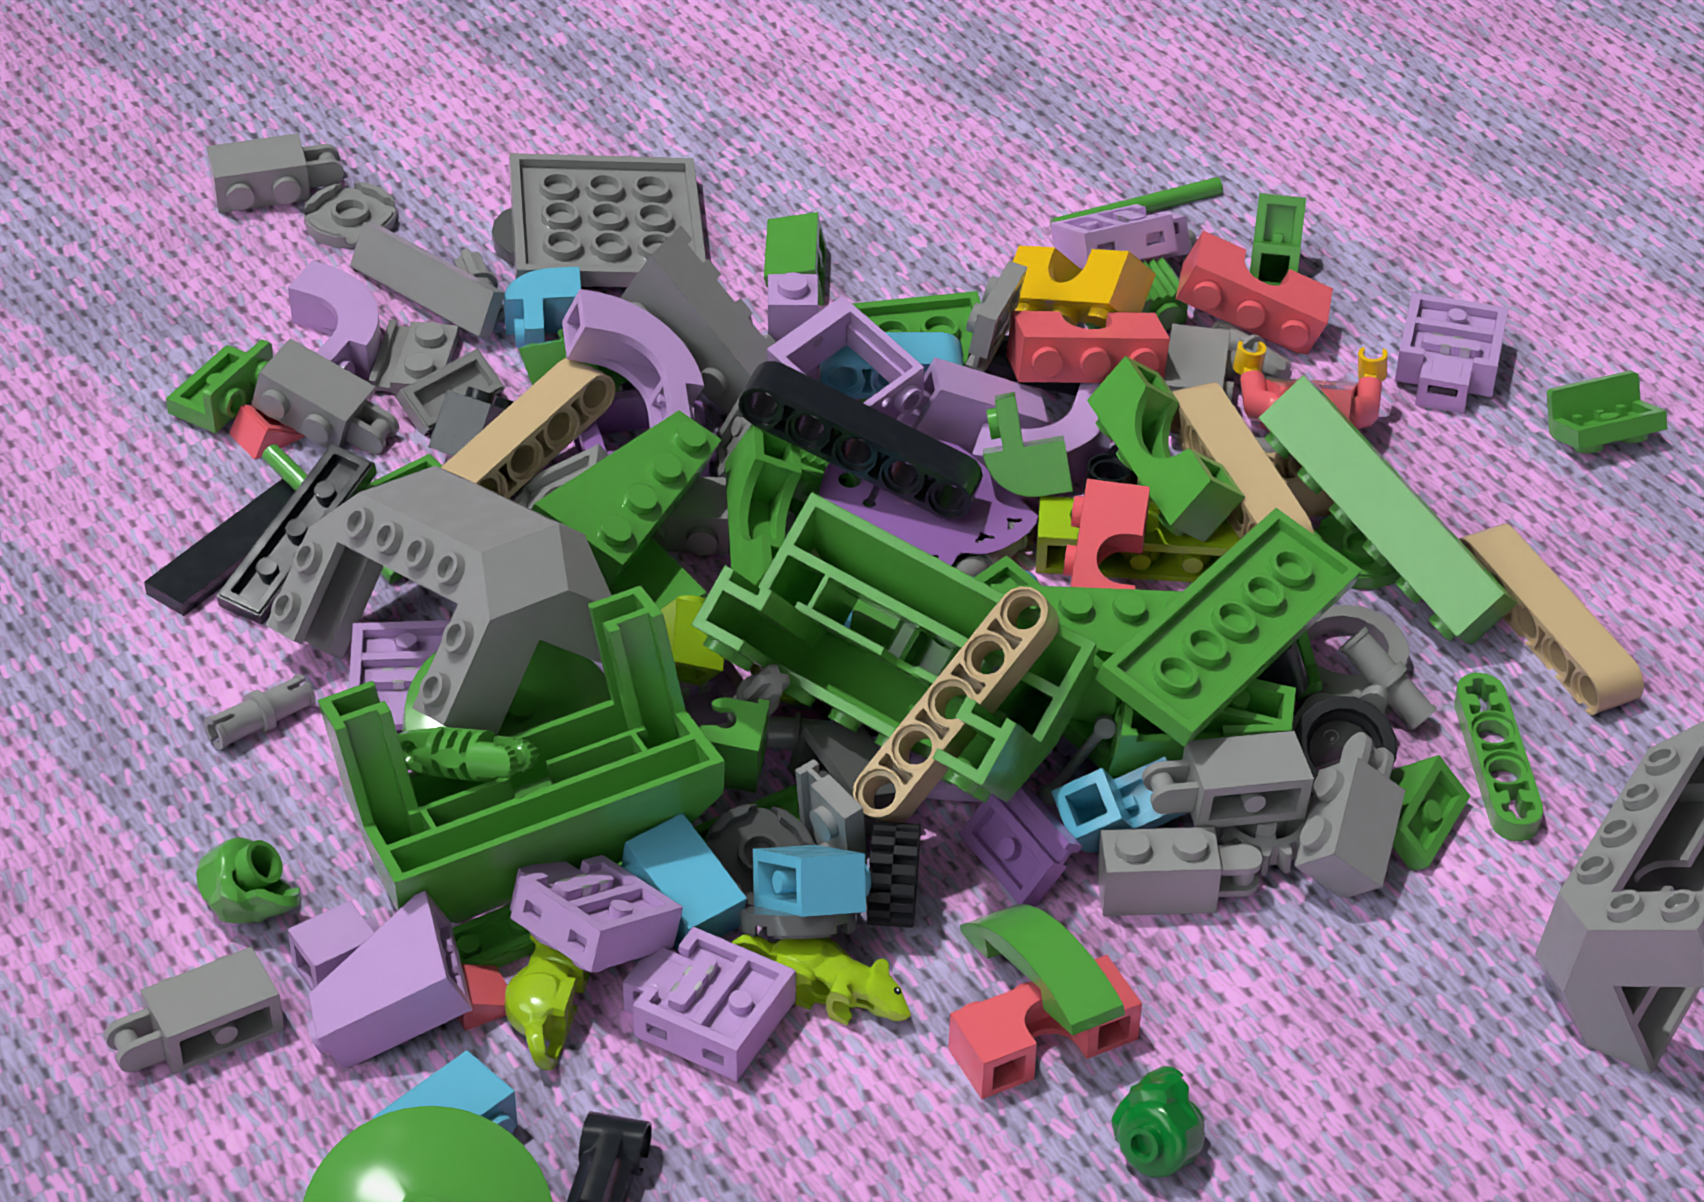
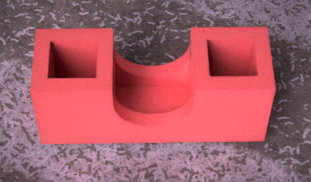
[1176,231,1333,354]
[1006,311,1170,383]
[1063,479,1150,589]
[948,955,1142,1099]

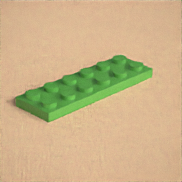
[1095,508,1362,747]

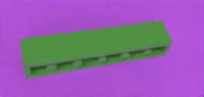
[1259,375,1517,645]

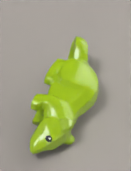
[504,934,590,1071]
[732,934,911,1026]

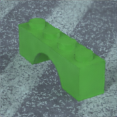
[1087,356,1245,542]
[725,424,802,587]

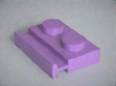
[959,782,1083,907]

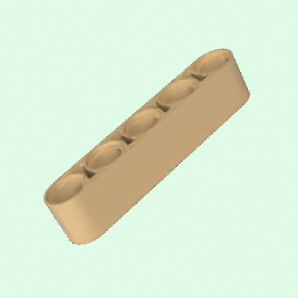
[440,358,616,499]
[1170,382,1314,539]
[1459,523,1644,715]
[853,586,1059,823]

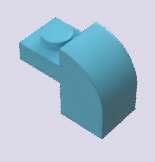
[504,267,581,348]
[1051,756,1189,853]

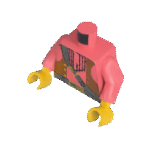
[1233,341,1388,432]

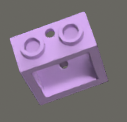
[767,296,924,441]

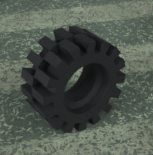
[866,821,921,928]

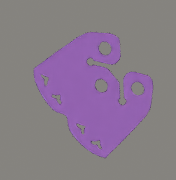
[819,440,1038,566]

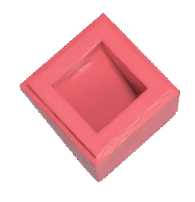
[229,405,305,459]
[457,964,507,1031]

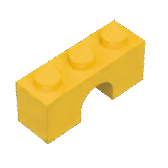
[1013,245,1156,328]

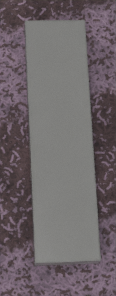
[350,222,505,338]

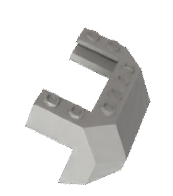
[265,466,612,735]
[1535,721,1704,1074]

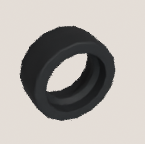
[1294,696,1397,796]

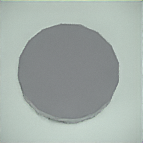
[304,182,397,248]

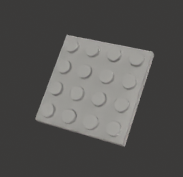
[509,153,706,288]

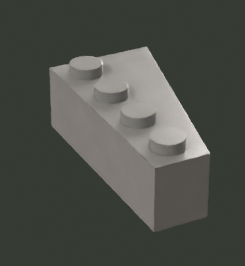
[620,226,776,415]

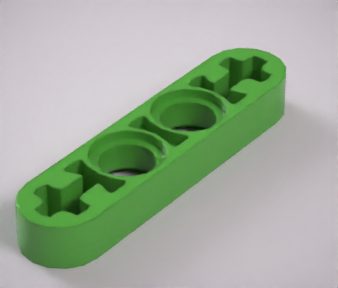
[1454,672,1543,841]

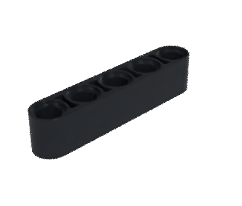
[738,361,983,520]

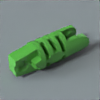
[398,726,540,782]

